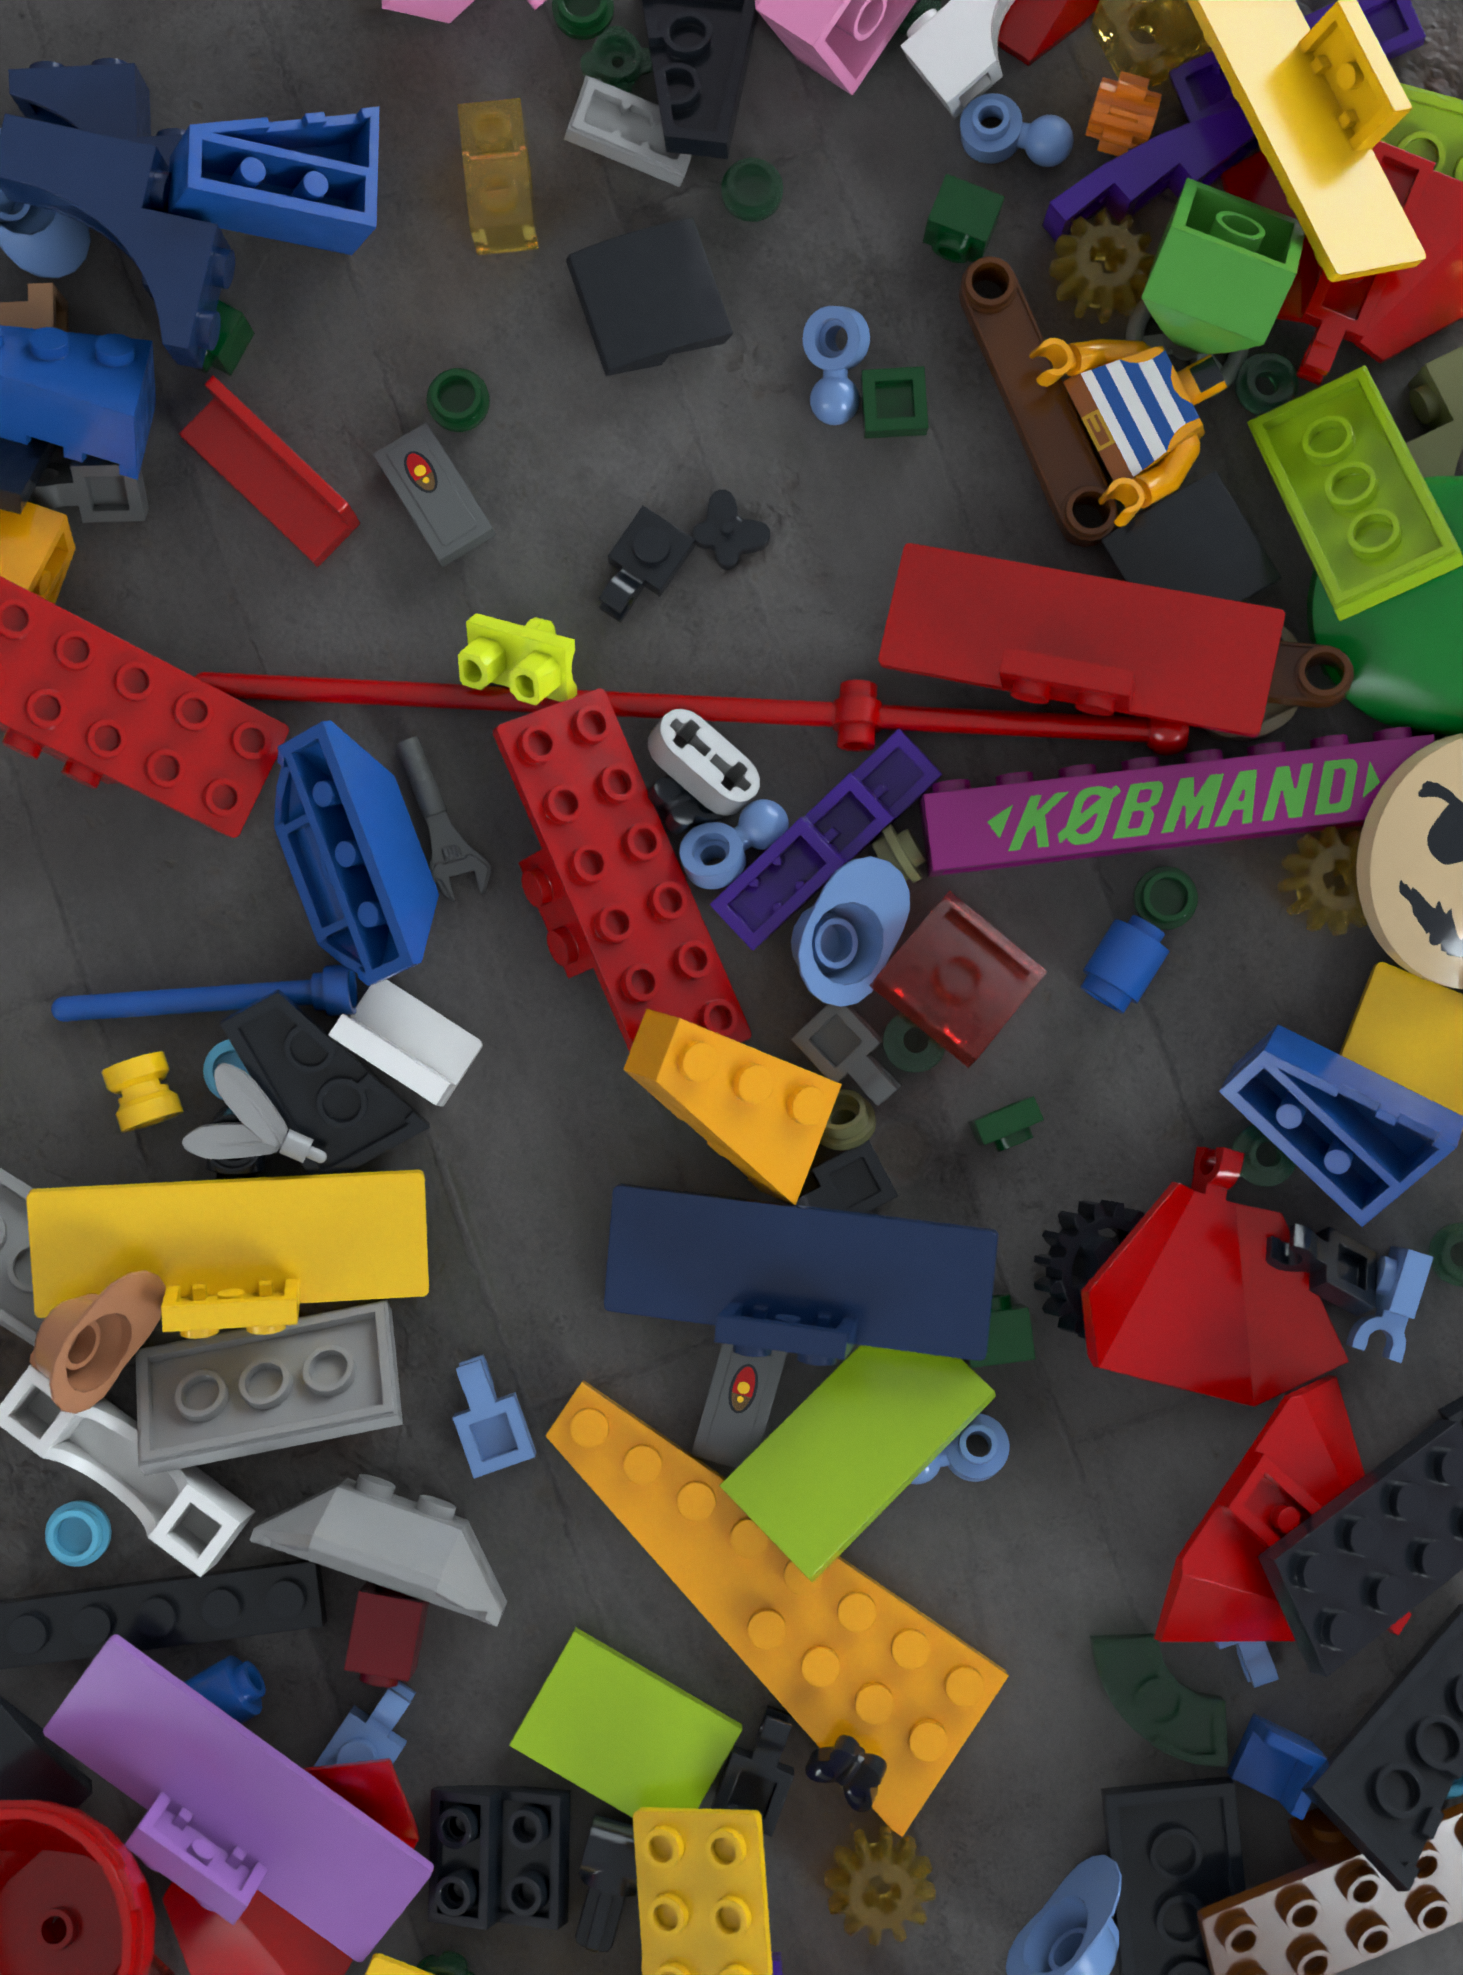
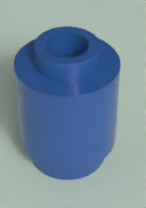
[1080,915,1170,1014]
[184,1655,266,1724]

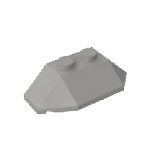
[249,1474,507,1626]

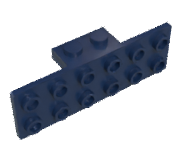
[604,1183,999,1366]

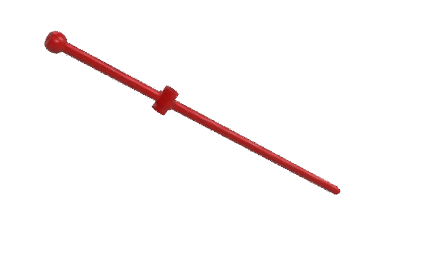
[195,672,1189,756]

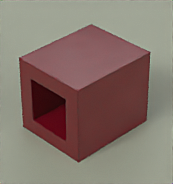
[344,1581,429,1687]

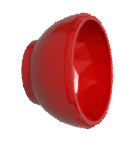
[0,1800,156,1975]

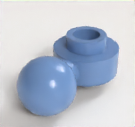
[960,93,1074,167]
[803,306,870,425]
[679,799,789,890]
[910,1414,1010,1485]

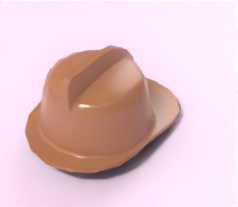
[29,1270,166,1414]

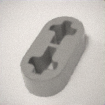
[648,709,760,816]

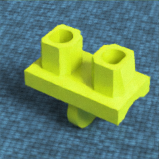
[458,613,577,706]

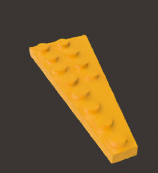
[545,1380,1009,1837]

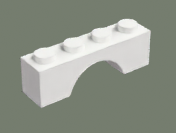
[900,0,1015,118]
[0,1365,256,1577]

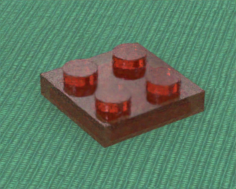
[869,891,1047,1068]

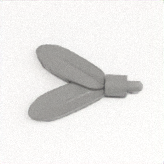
[182,1063,327,1163]

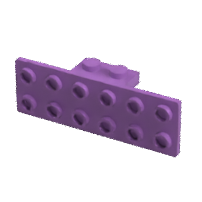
[43,1634,434,1962]

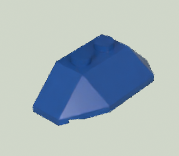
[274,720,439,986]

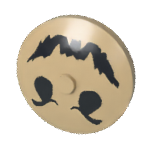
[1356,733,1463,989]

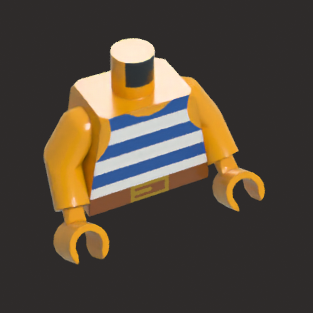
[1029,338,1228,527]

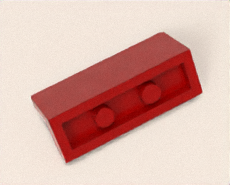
[179,375,361,568]

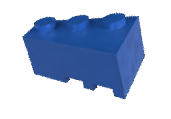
[168,106,379,255]
[0,325,156,480]
[1219,1024,1463,1227]

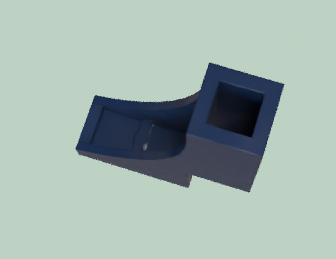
[8,58,186,303]
[0,113,235,369]

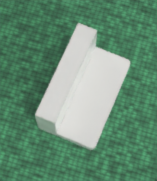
[328,979,483,1106]

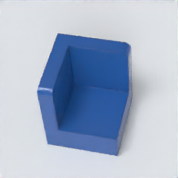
[1226,1713,1328,1820]

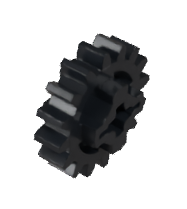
[1034,1199,1145,1339]

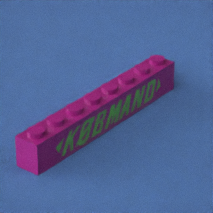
[919,727,1435,877]

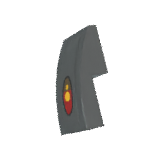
[373,422,496,567]
[691,1343,787,1468]

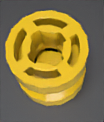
[101,1051,184,1133]

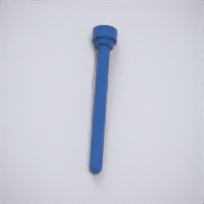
[51,965,358,1022]

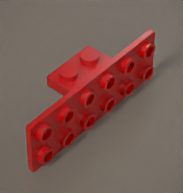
[878,543,1285,738]
[0,576,289,838]
[493,688,752,1052]

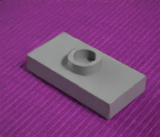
[563,75,692,187]

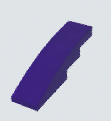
[1168,0,1426,123]
[1042,106,1259,244]
[709,729,944,951]

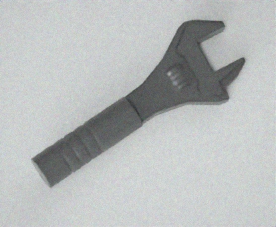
[395,736,491,902]

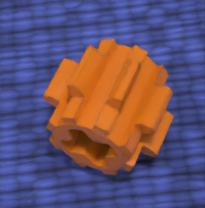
[1085,71,1162,156]

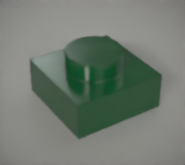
[860,366,928,439]
[968,1096,1044,1152]

